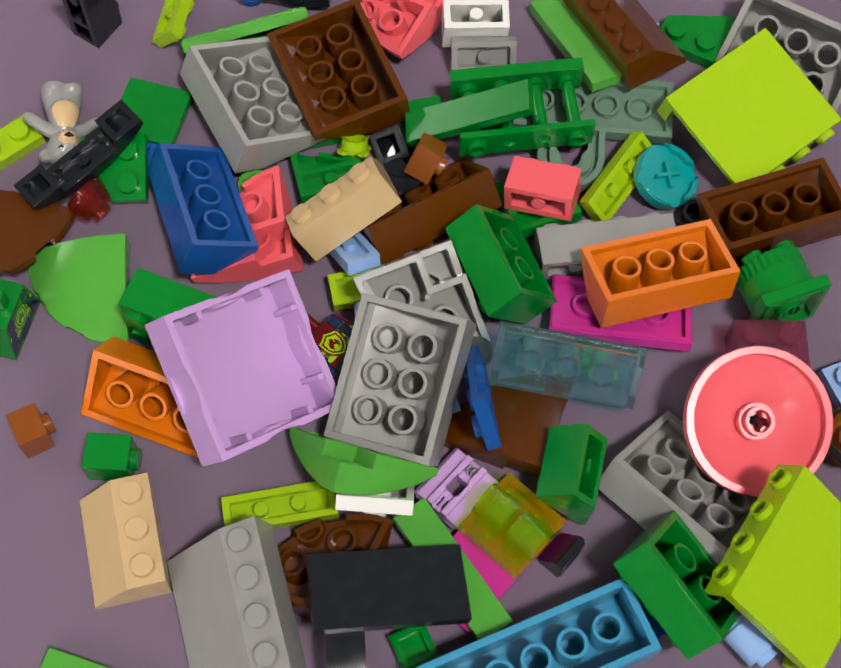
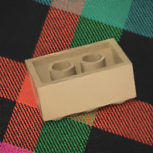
[285,156,402,262]
[79,472,172,610]

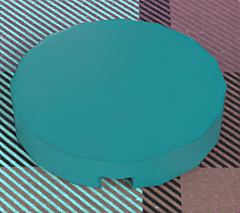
[633,143,698,210]

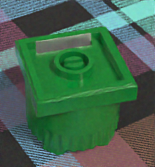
[736,240,832,337]

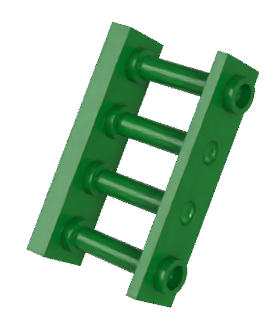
[449,57,596,157]

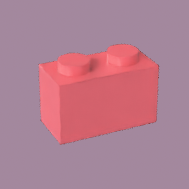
[504,156,582,221]

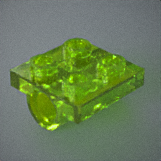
[458,472,567,580]

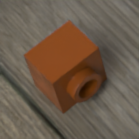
[404,132,448,185]
[6,403,56,459]

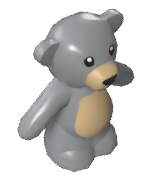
[23,81,99,164]

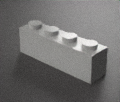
[533,212,676,280]

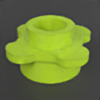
[337,135,372,160]

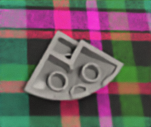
[353,240,490,341]

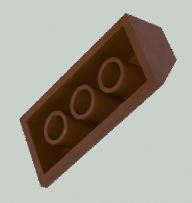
[563,0,686,91]
[697,157,841,266]
[360,158,503,264]

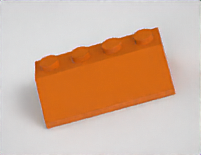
[580,219,741,328]
[80,336,199,458]

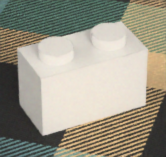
[441,0,510,47]

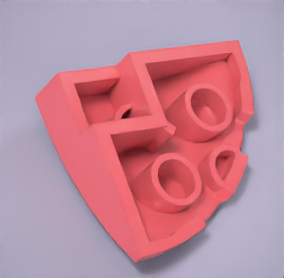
[360,0,443,59]
[191,165,304,283]

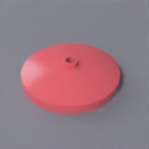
[683,346,833,496]

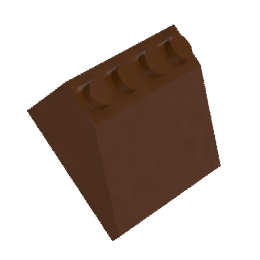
[267,0,410,140]

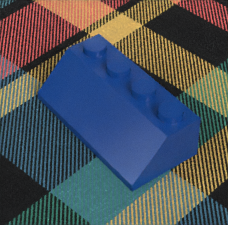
[148,143,259,274]

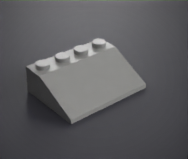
[714,0,841,111]
[180,37,325,173]
[323,292,477,466]
[599,410,759,565]
[167,516,307,668]

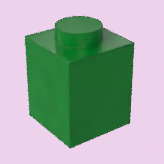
[81,432,142,481]

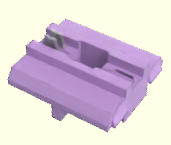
[414,448,499,531]

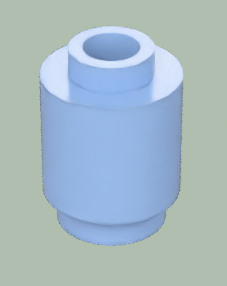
[724,614,778,668]

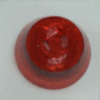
[67,178,112,223]

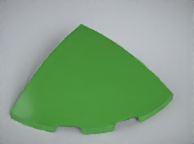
[28,233,131,344]
[289,427,439,495]

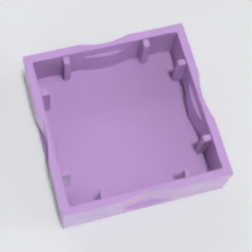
[145,269,337,467]

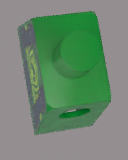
[0,279,41,361]

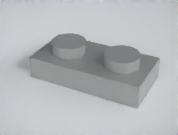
[451,36,517,70]

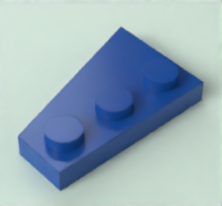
[463,345,502,451]

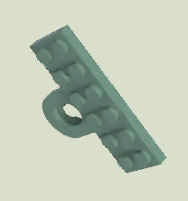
[478,65,674,192]

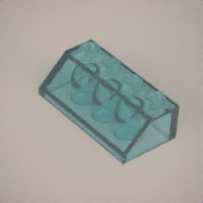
[489,321,647,411]

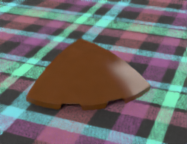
[0,190,77,274]
[444,378,574,477]
[278,513,394,621]

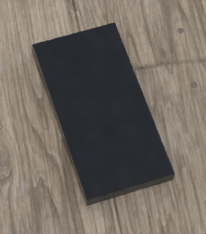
[305,544,472,635]

